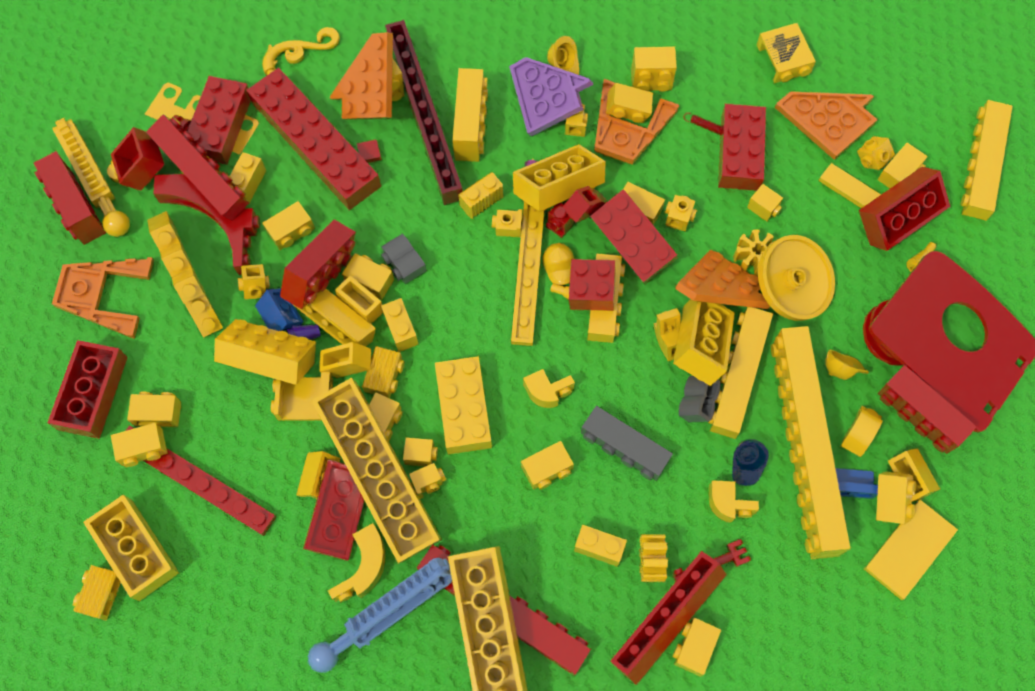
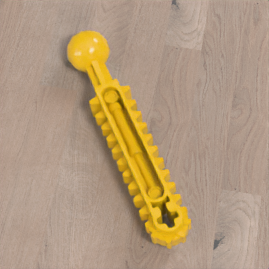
[52,118,130,237]

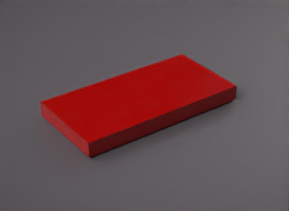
[303,460,365,561]

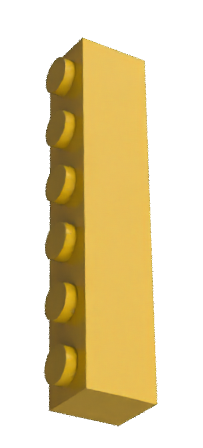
[960,100,1012,221]
[708,307,773,439]

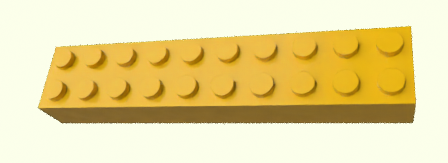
[771,326,850,559]

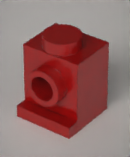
[546,203,575,238]

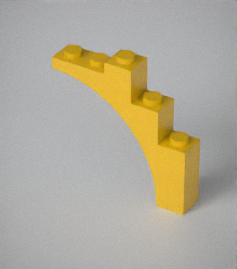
[147,211,223,337]

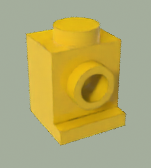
[565,104,588,137]
[492,209,522,238]
[409,463,446,499]

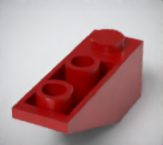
[563,186,608,223]

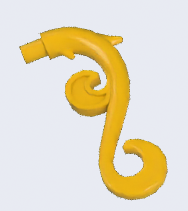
[262,27,340,75]

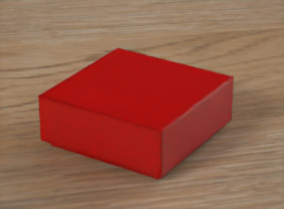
[357,139,381,163]

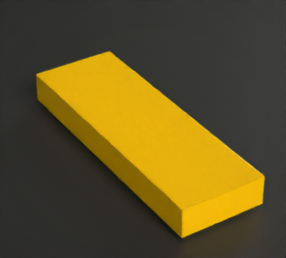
[819,163,881,208]

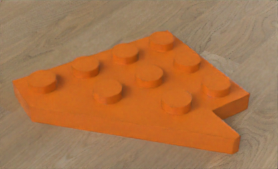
[330,32,393,120]
[775,92,878,160]
[675,249,770,309]

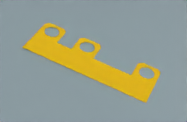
[145,83,259,155]

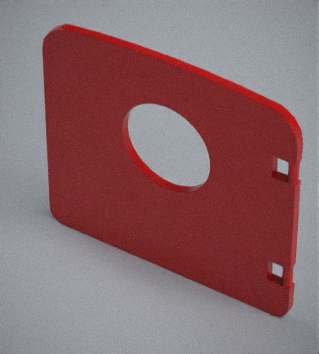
[869,251,1035,433]

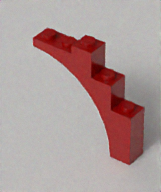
[153,174,260,275]

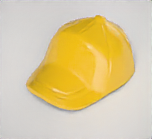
[542,243,575,285]
[825,350,869,380]

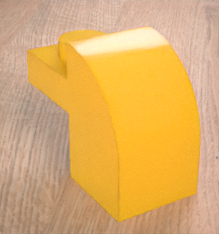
[654,308,681,361]
[523,369,575,408]
[841,406,883,457]
[709,481,759,523]

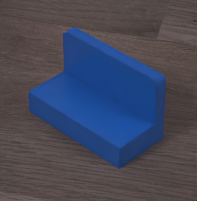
[255,288,303,331]
[835,468,878,499]

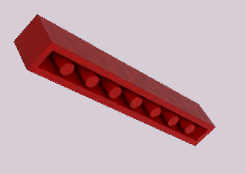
[417,545,591,676]

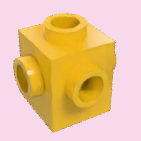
[857,136,895,170]
[665,195,697,231]
[238,264,270,299]

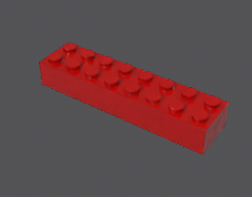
[246,67,382,211]

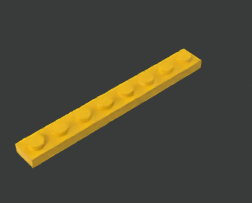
[511,201,544,346]

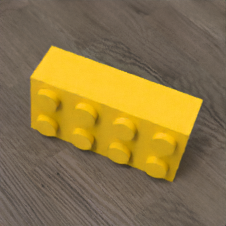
[453,68,488,162]
[513,144,606,212]
[673,299,734,386]
[214,319,316,385]
[435,356,492,455]
[83,494,179,601]

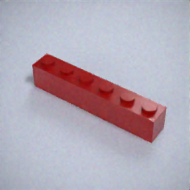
[146,114,249,220]
[610,551,726,685]

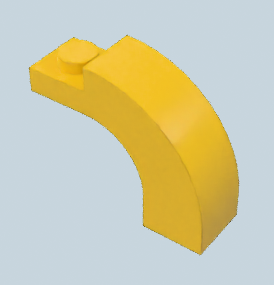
[328,523,385,602]

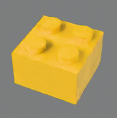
[631,47,677,92]

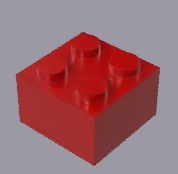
[110,127,164,191]
[569,259,616,311]

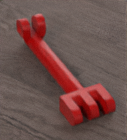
[673,539,752,582]

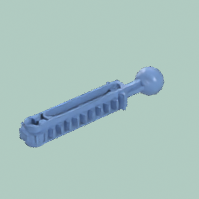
[308,558,452,673]

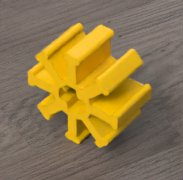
[733,230,774,277]
[639,534,668,582]

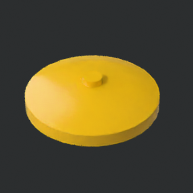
[758,235,835,321]

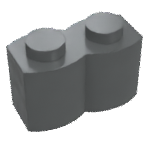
[381,233,427,284]
[679,376,720,422]

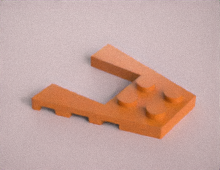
[594,79,679,165]
[52,257,154,339]

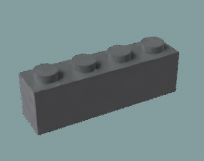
[581,406,673,481]

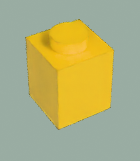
[747,184,783,221]
[403,438,438,467]

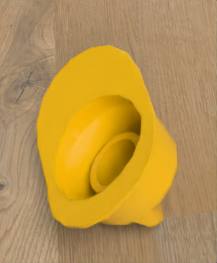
[547,36,579,75]

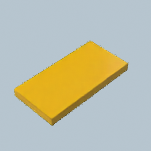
[864,500,958,600]

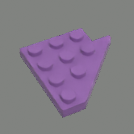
[509,57,593,136]

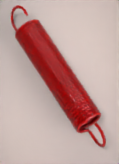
[684,113,721,135]

